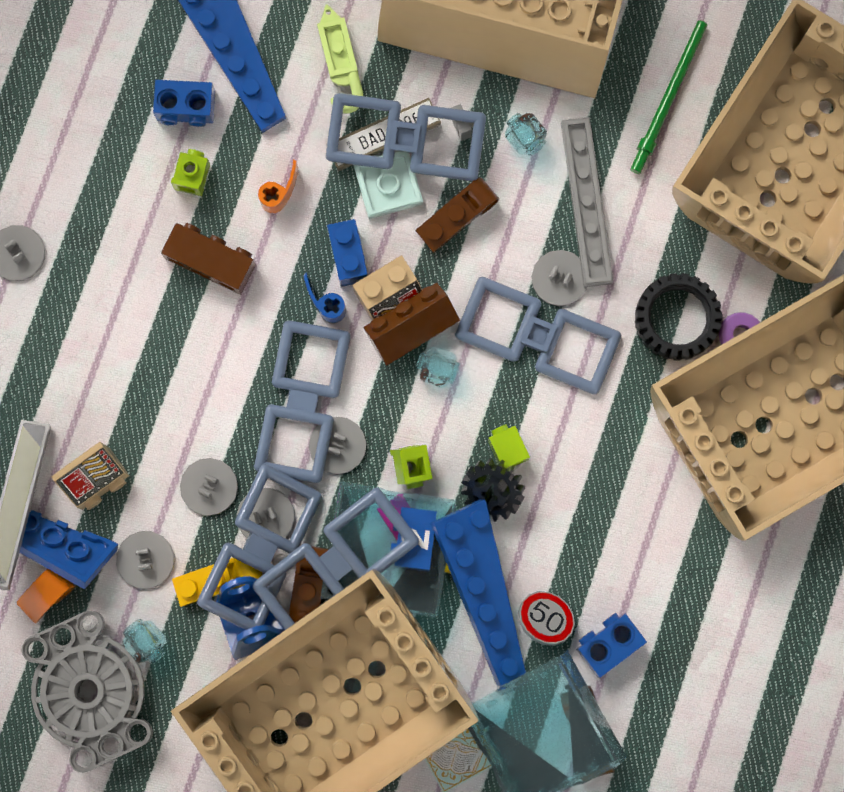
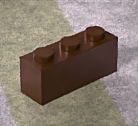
[161,223,256,295]
[363,283,460,366]

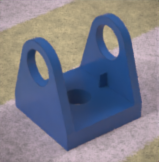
[216,576,285,660]

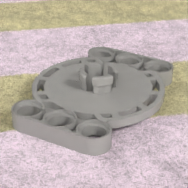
[21,611,153,773]

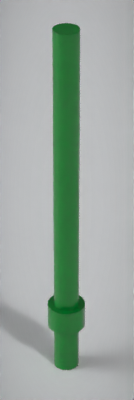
[630,20,708,174]

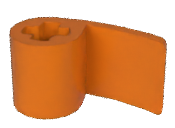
[258,159,298,213]
[17,569,75,623]

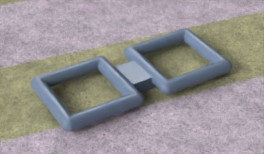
[326,93,486,181]
[455,277,621,394]
[254,320,351,483]
[197,464,322,630]
[253,488,419,630]

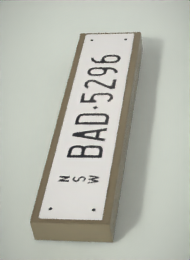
[326,98,441,172]

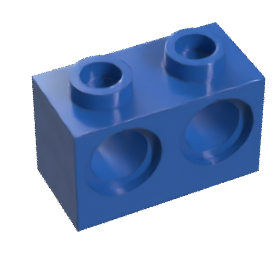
[153,80,215,127]
[576,613,647,678]

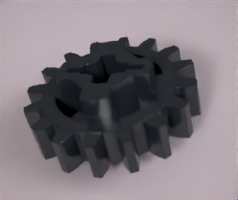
[461,458,525,522]

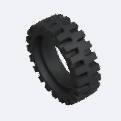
[635,273,722,361]

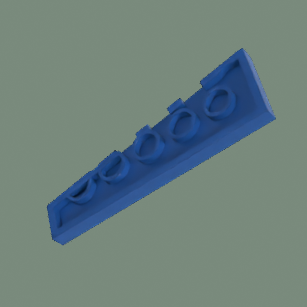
[178,0,286,133]
[430,499,526,686]
[19,510,118,589]

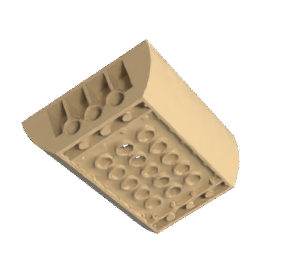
[378,0,622,98]
[672,0,844,283]
[650,275,844,541]
[170,569,479,792]

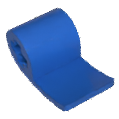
[304,272,346,323]

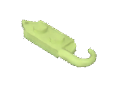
[317,4,363,114]

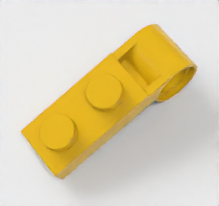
[172,558,263,607]

